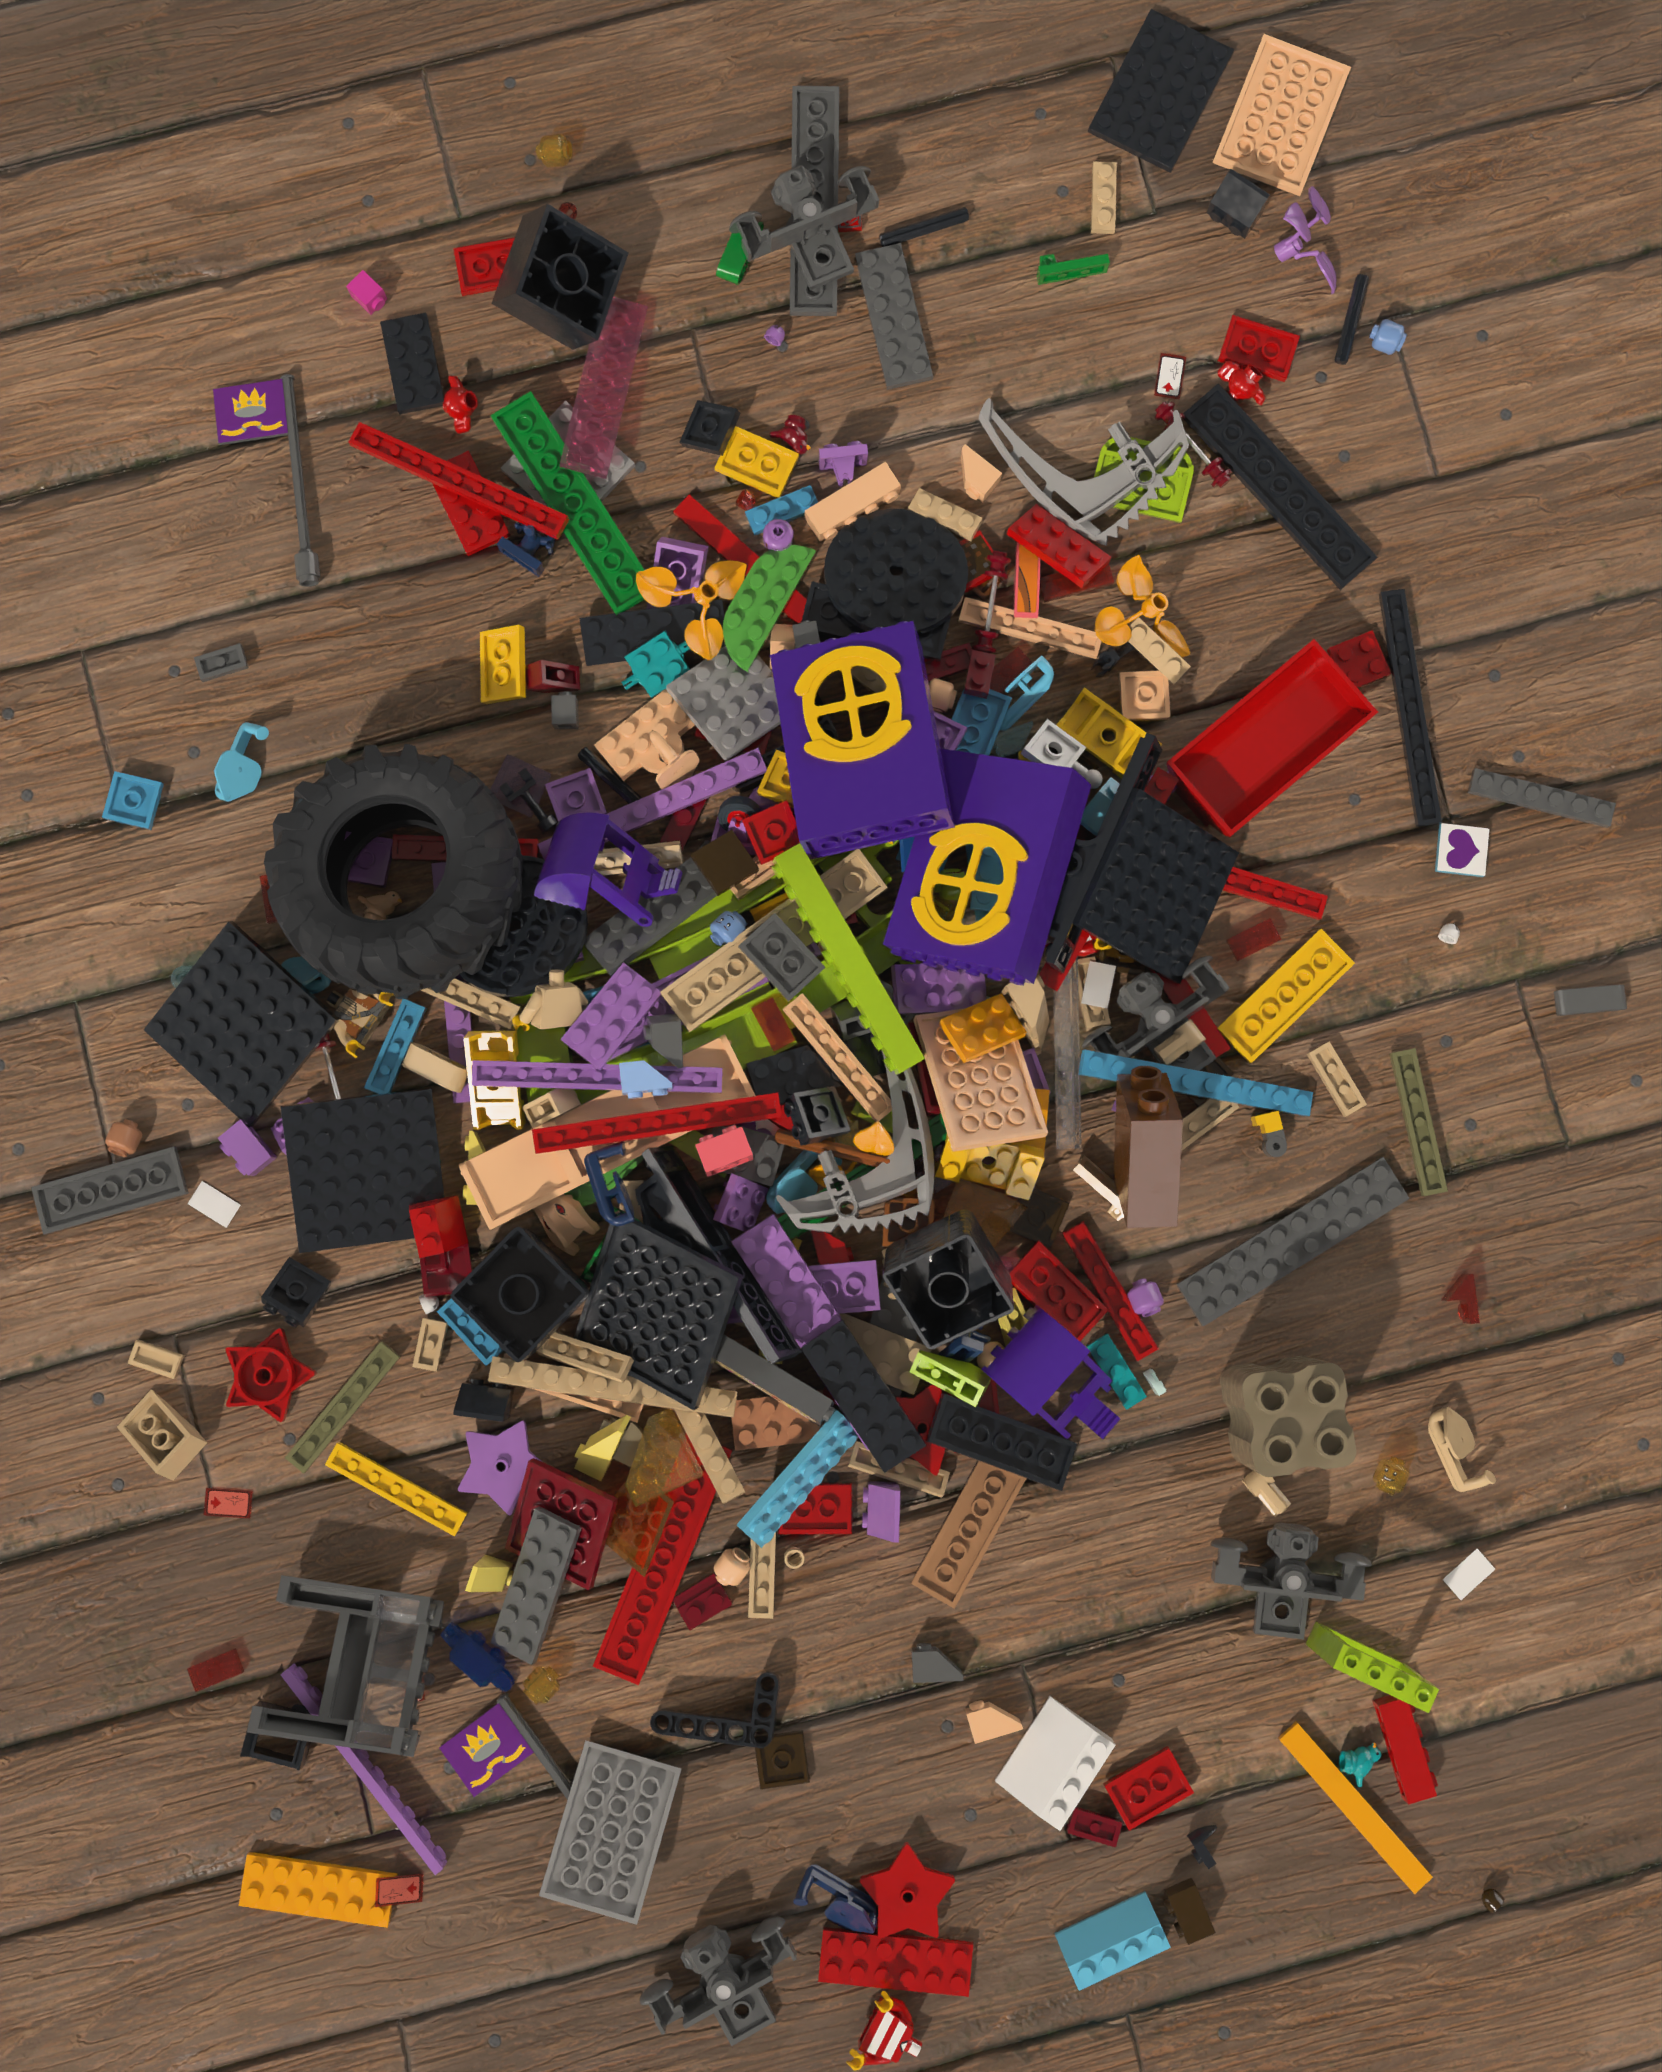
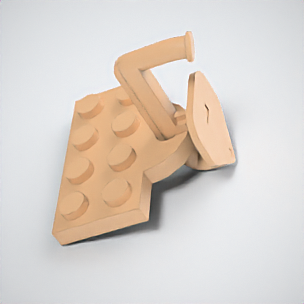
[594,689,700,789]

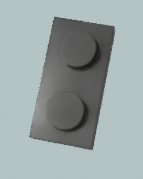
[194,643,249,682]

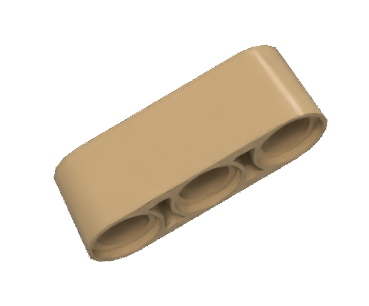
[402,1042,468,1093]

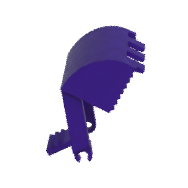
[534,812,683,927]
[981,1305,1121,1440]

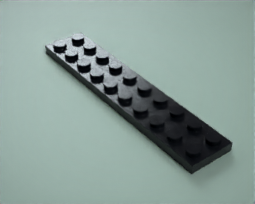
[1183,383,1378,591]

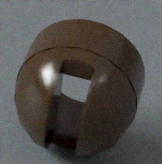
[1482,1889,1505,1913]

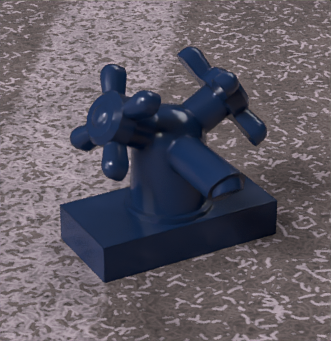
[497,522,555,577]
[939,1326,991,1363]

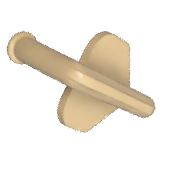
[1428,1407,1496,1492]

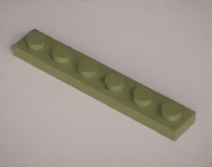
[1389,1048,1448,1196]
[285,1341,401,1474]

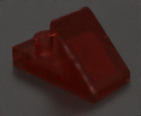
[1441,1273,1480,1324]

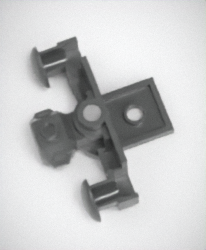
[729,166,879,291]
[1082,956,1229,1071]
[639,1916,797,2046]

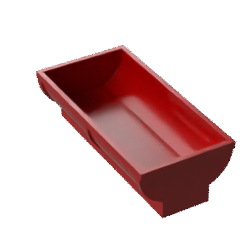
[1166,639,1378,838]

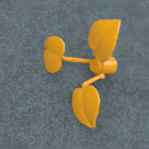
[1095,555,1190,657]
[636,561,747,660]
[808,1121,918,1199]

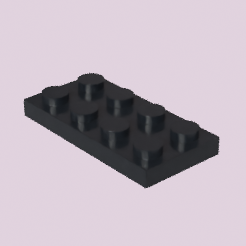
[380,312,444,415]

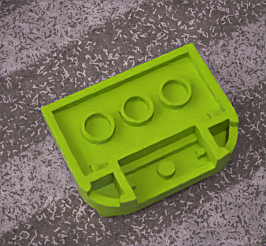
[1094,437,1194,523]

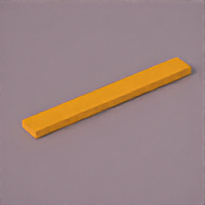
[1278,1721,1433,1894]

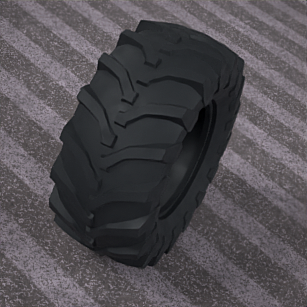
[264,744,523,999]

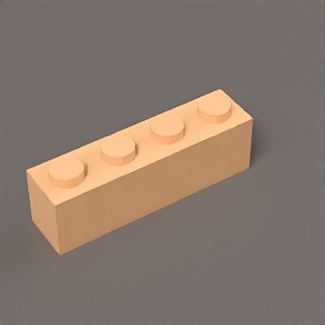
[805,462,901,542]

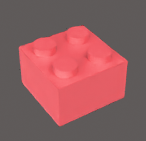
[695,1125,754,1177]

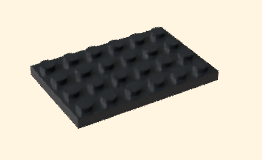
[1088,9,1234,173]

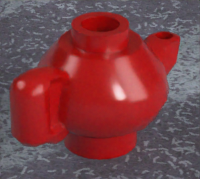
[1217,361,1266,406]
[443,375,478,434]

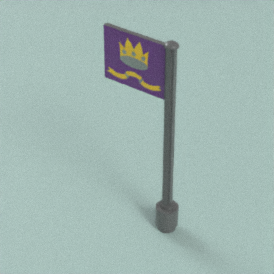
[213,374,321,587]
[439,1693,572,1800]

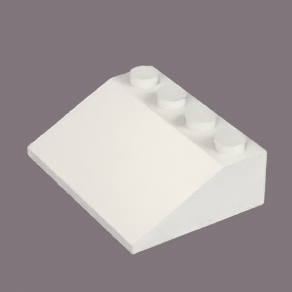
[995,1696,1115,1831]

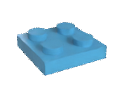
[102,771,164,830]

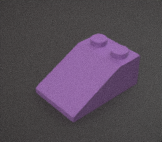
[647,537,709,609]
[862,1481,900,1543]

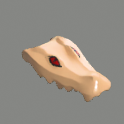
[533,1194,600,1256]

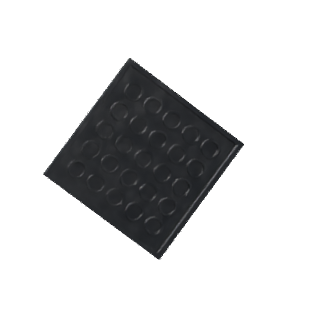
[1072,788,1239,984]
[144,921,340,1128]
[280,1088,445,1253]
[574,1211,743,1411]

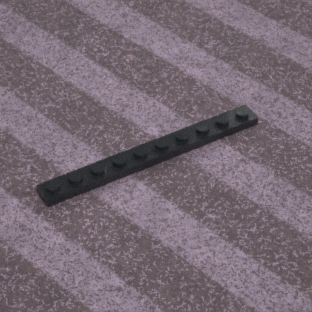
[1379,589,1442,827]

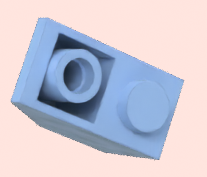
[619,1060,672,1099]

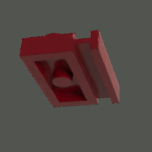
[673,1572,733,1630]

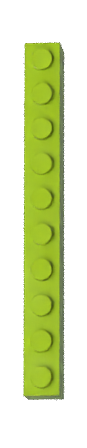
[772,843,925,1075]

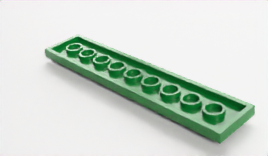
[490,391,644,615]

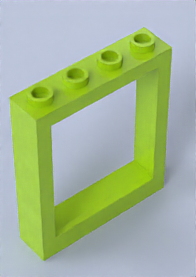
[1306,1621,1439,1713]

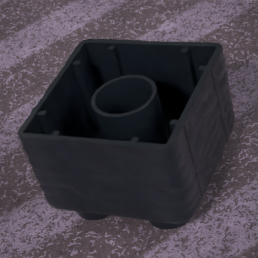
[883,1209,1014,1349]
[450,1227,589,1362]

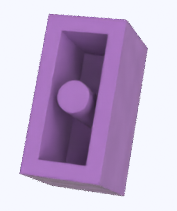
[218,1119,277,1176]

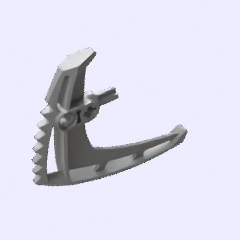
[978,398,1189,546]
[776,1051,935,1233]

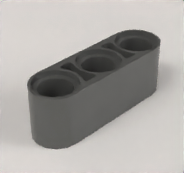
[1554,985,1627,1016]

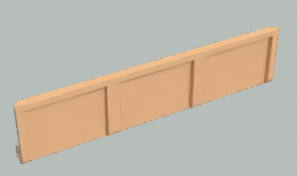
[459,1034,755,1230]

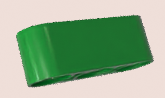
[716,221,764,285]

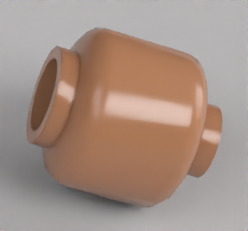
[105,1119,143,1157]

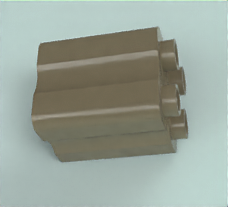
[1220,1356,1356,1477]

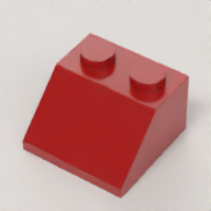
[409,1195,468,1258]

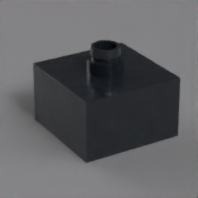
[491,203,629,350]

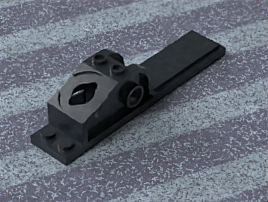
[1045,733,1162,973]
[635,1146,802,1364]

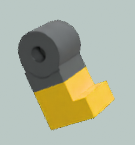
[1251,1111,1287,1157]

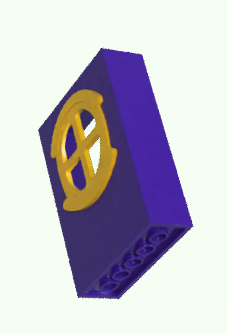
[770,621,955,860]
[883,748,1091,986]

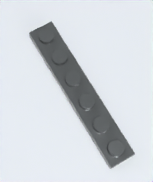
[1467,768,1616,828]

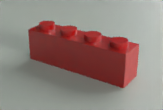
[1372,1695,1438,1805]

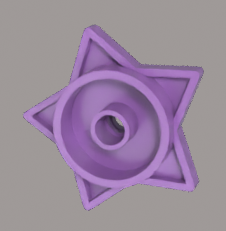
[458,1420,542,1515]

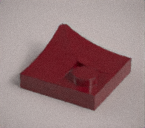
[420,1242,472,1297]

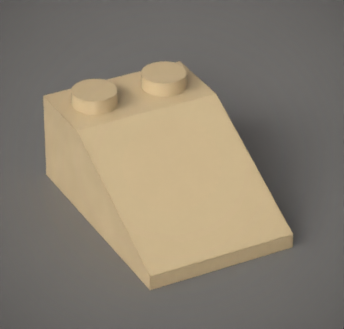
[117,1390,208,1480]

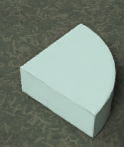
[1143,1369,1167,1396]

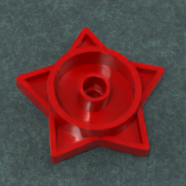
[225,1328,317,1422]
[895,1384,945,1476]
[860,1842,955,1939]

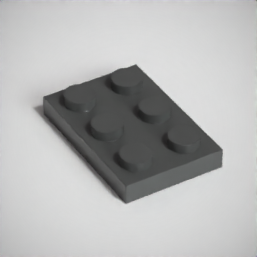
[738,913,825,1002]
[702,1124,785,1187]

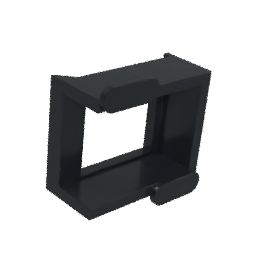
[240,1700,311,1770]

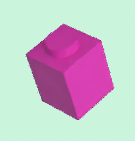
[346,270,387,315]

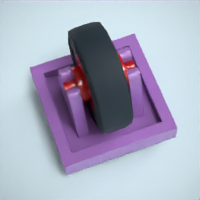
[711,796,761,855]

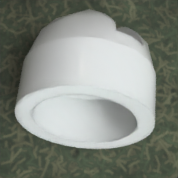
[1438,923,1460,944]
[419,1294,439,1314]

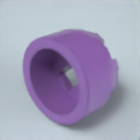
[764,325,785,346]

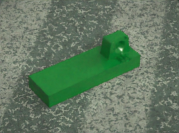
[1036,254,1110,285]

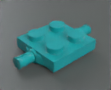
[621,630,690,698]

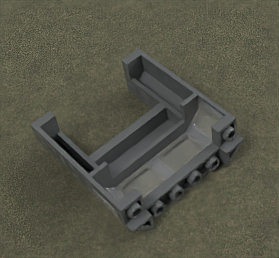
[247,1575,444,1757]

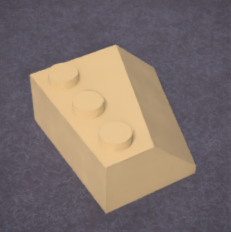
[1001,974,1049,1055]

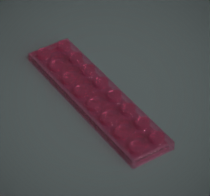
[559,297,648,479]

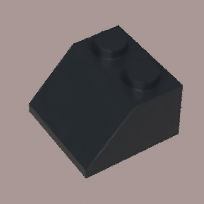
[1206,169,1270,239]
[453,1378,514,1422]

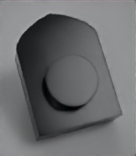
[1187,1825,1217,1869]

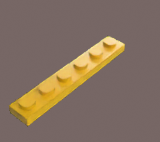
[325,1442,468,1536]

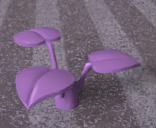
[1274,186,1337,295]

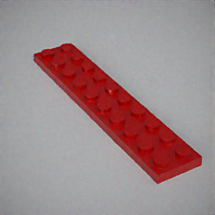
[593,1433,733,1685]

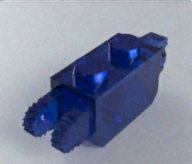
[441,1622,515,1692]

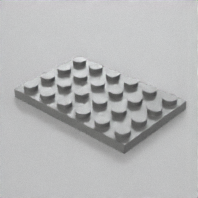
[539,1740,681,1925]

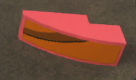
[1014,542,1040,618]

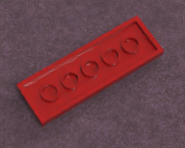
[818,1927,973,1997]

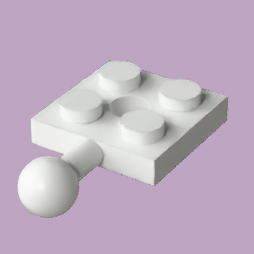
[1021,719,1102,789]

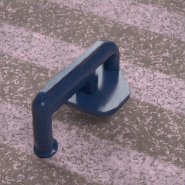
[584,1141,635,1226]
[793,1865,878,1933]

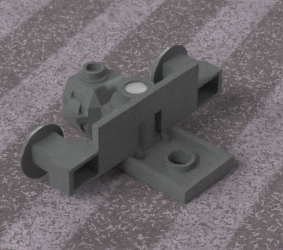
[1210,1522,1372,1640]

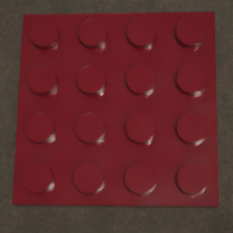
[505,1458,618,1590]

